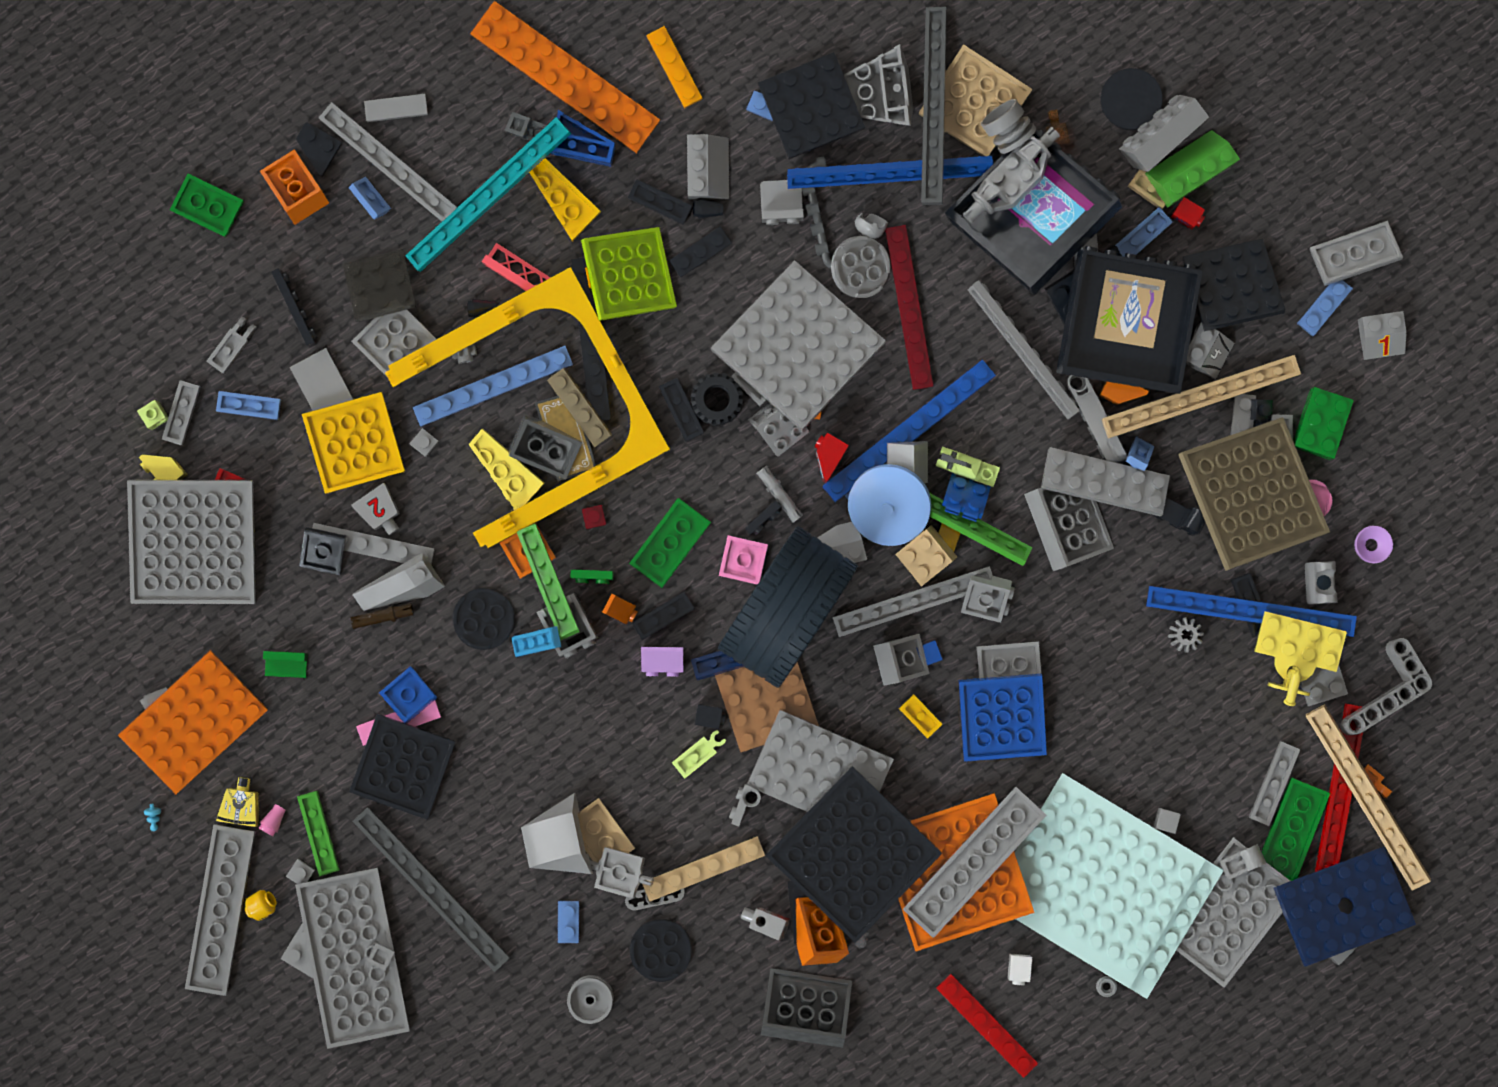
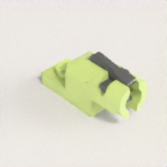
[936,447,1000,487]

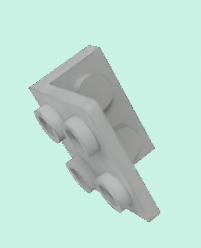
[748,403,809,456]

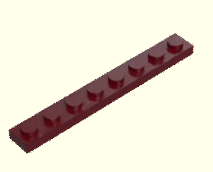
[885,225,933,390]

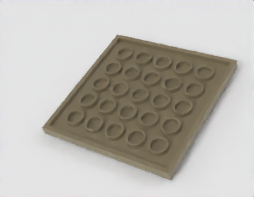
[1178,417,1330,571]

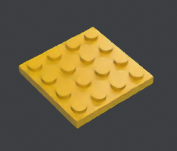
[302,392,405,494]

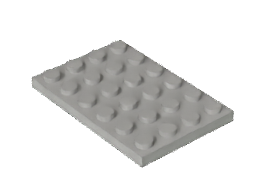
[747,709,894,812]
[1176,837,1290,988]

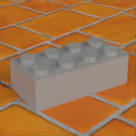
[1119,95,1209,172]

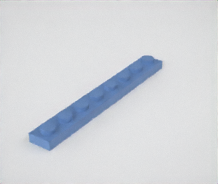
[413,346,573,427]

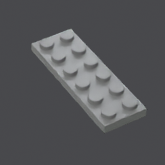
[1041,447,1170,517]

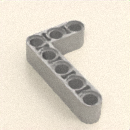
[1340,638,1432,735]

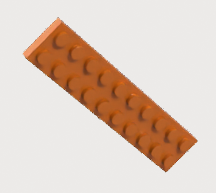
[470,1,660,154]

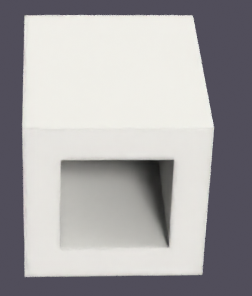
[1008,954,1032,985]

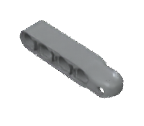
[1067,375,1127,464]

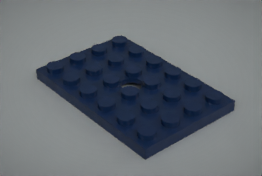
[1273,846,1416,967]

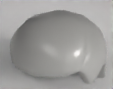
[855,213,889,238]

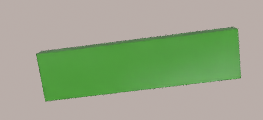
[297,791,340,876]

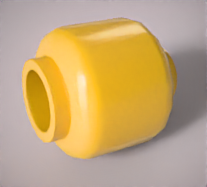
[245,890,277,921]

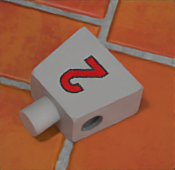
[351,483,400,535]

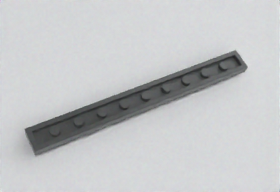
[921,7,947,205]
[352,807,510,972]

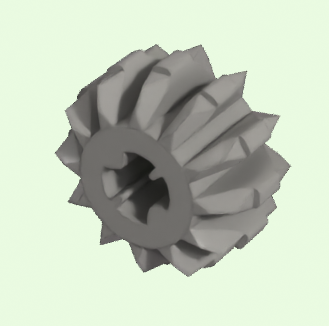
[1168,617,1204,653]

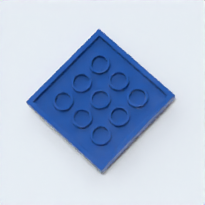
[959,673,1047,762]

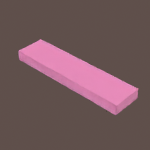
[356,700,441,746]

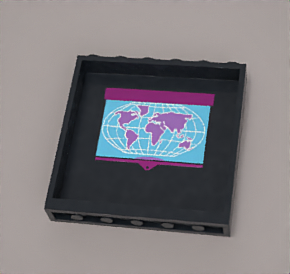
[945,129,1122,295]

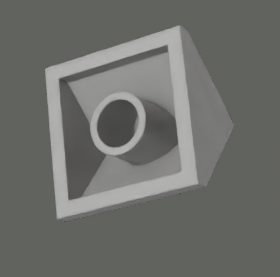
[887,441,928,484]

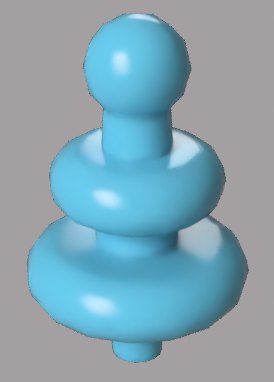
[144,804,161,831]

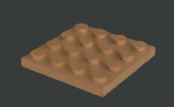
[715,662,819,752]

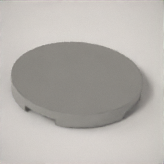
[831,236,890,298]

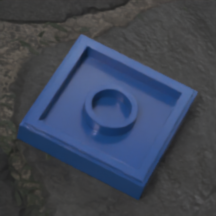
[379,666,437,724]

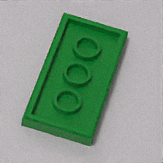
[629,498,711,588]

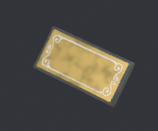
[535,396,596,482]

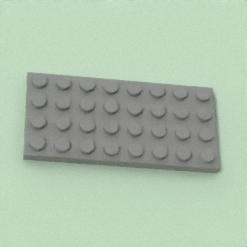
[295,867,410,1049]

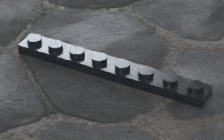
[571,258,611,421]

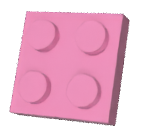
[719,536,768,585]

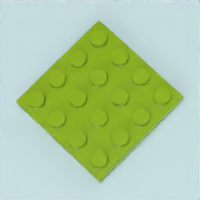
[581,227,677,321]

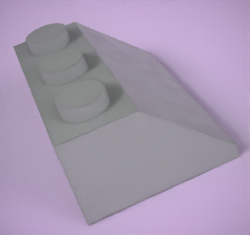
[687,134,729,200]

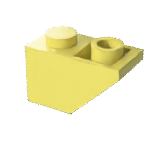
[139,455,188,480]

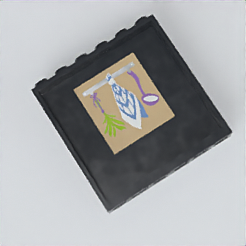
[1056,246,1203,394]

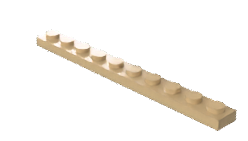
[1101,355,1301,439]
[1306,704,1431,890]

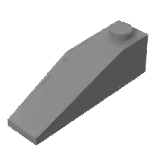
[818,522,867,563]

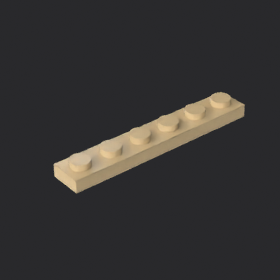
[642,836,765,902]

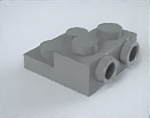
[961,575,1015,623]

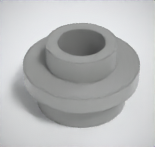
[1096,976,1117,997]

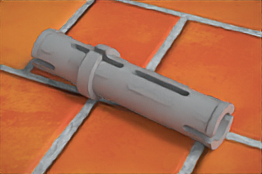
[756,465,803,523]

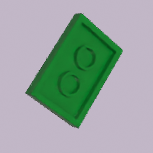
[170,174,244,238]

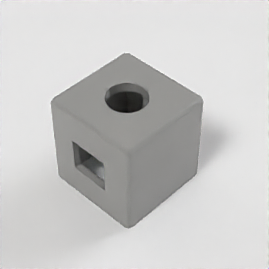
[1153,808,1181,834]

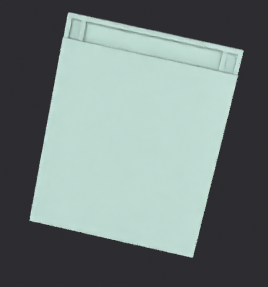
[1015,773,1223,999]

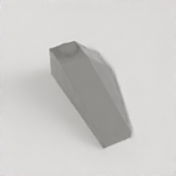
[352,552,445,611]

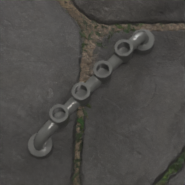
[802,156,832,269]

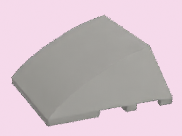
[844,44,913,126]
[521,793,593,874]

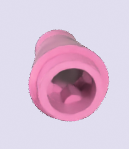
[259,804,286,836]

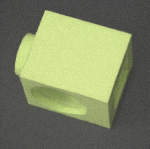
[137,400,168,430]

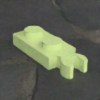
[672,730,726,778]

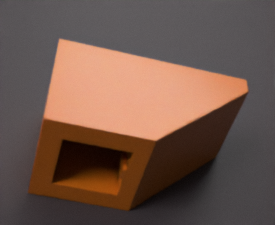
[1099,381,1149,405]

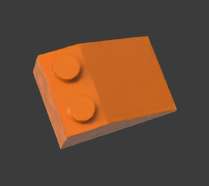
[260,149,329,225]
[796,897,849,966]

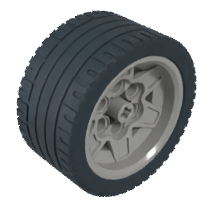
[718,526,858,688]

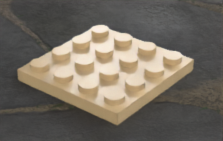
[919,45,1032,156]

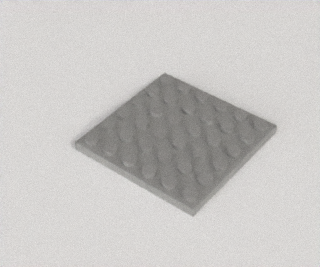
[711,260,886,431]
[127,480,256,604]

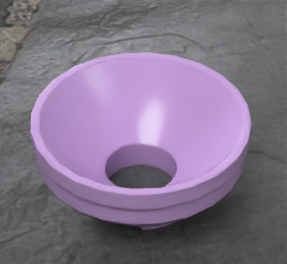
[1354,526,1393,563]

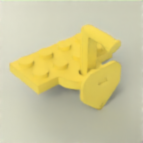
[1254,611,1347,706]

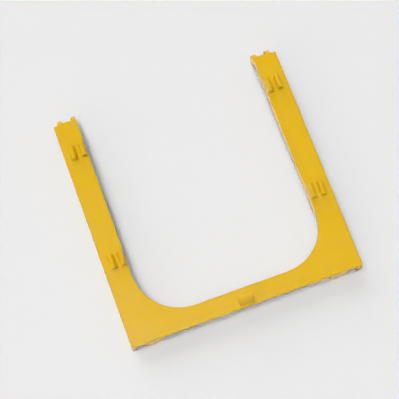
[385,267,670,548]

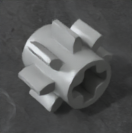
[452,344,477,364]

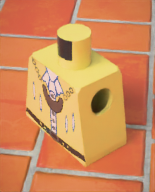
[216,777,259,827]

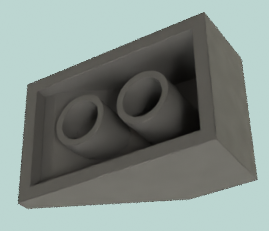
[508,414,582,480]

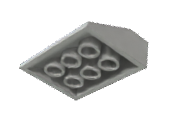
[1024,488,1114,571]

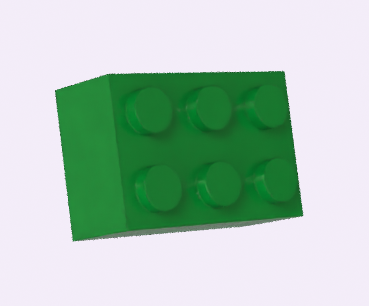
[1293,387,1354,460]

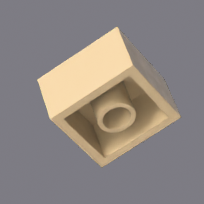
[895,525,957,586]

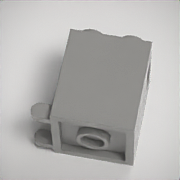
[536,593,598,658]

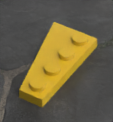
[529,158,601,242]

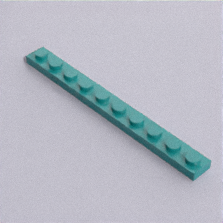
[405,117,571,272]

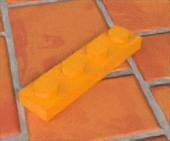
[646,26,703,109]

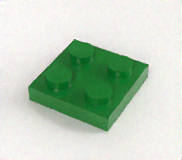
[571,570,614,584]

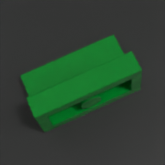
[263,651,308,678]

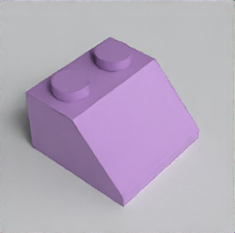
[641,647,684,676]

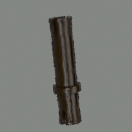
[351,603,414,629]

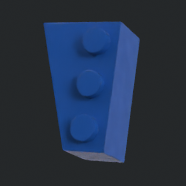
[551,110,616,167]

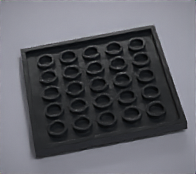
[766,766,942,943]

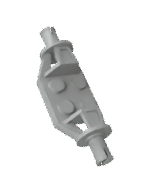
[963,127,1060,223]

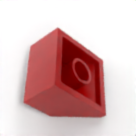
[815,433,849,483]

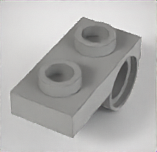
[729,784,761,826]
[1219,844,1266,880]

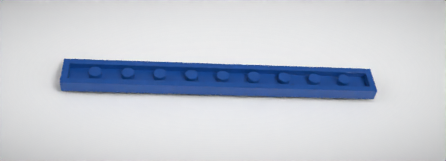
[787,156,993,189]
[822,360,996,503]
[1146,586,1357,637]

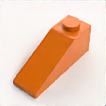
[602,594,638,624]

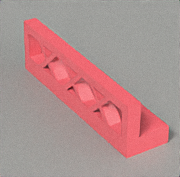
[482,243,550,291]

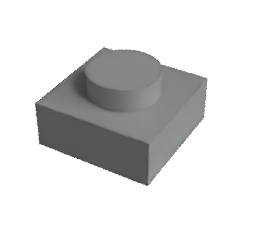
[410,428,439,457]
[286,859,315,884]
[367,942,395,971]

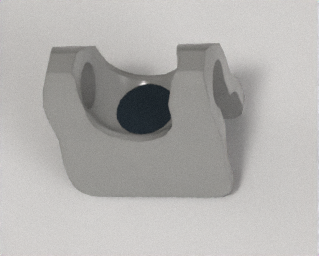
[1305,561,1338,604]

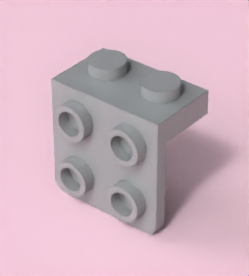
[760,180,803,225]

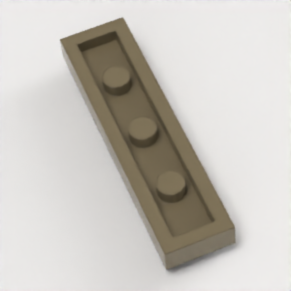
[547,368,612,447]

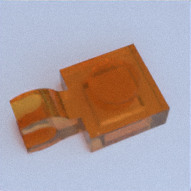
[1045,109,1070,145]

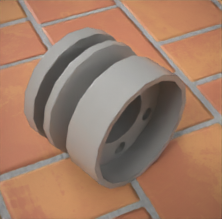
[981,99,1036,154]

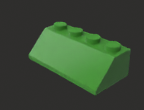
[1145,130,1240,208]

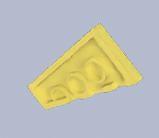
[469,429,545,510]

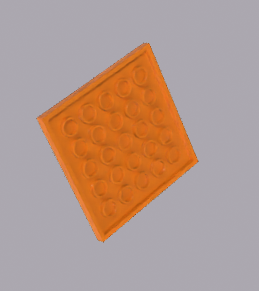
[898,793,1035,951]

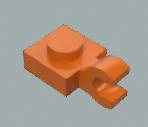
[1364,764,1392,798]

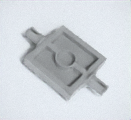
[590,847,654,899]

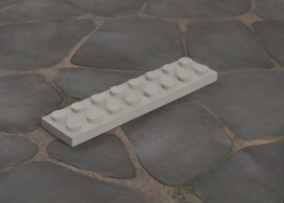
[903,787,1047,938]
[185,824,256,996]

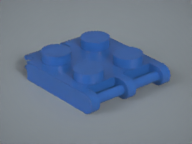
[942,473,991,522]

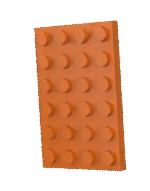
[118,650,268,794]

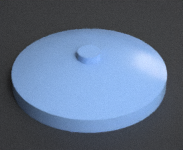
[848,464,931,546]

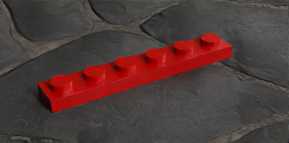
[936,973,1038,1078]

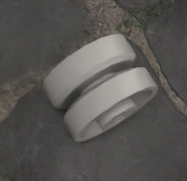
[567,975,614,1024]

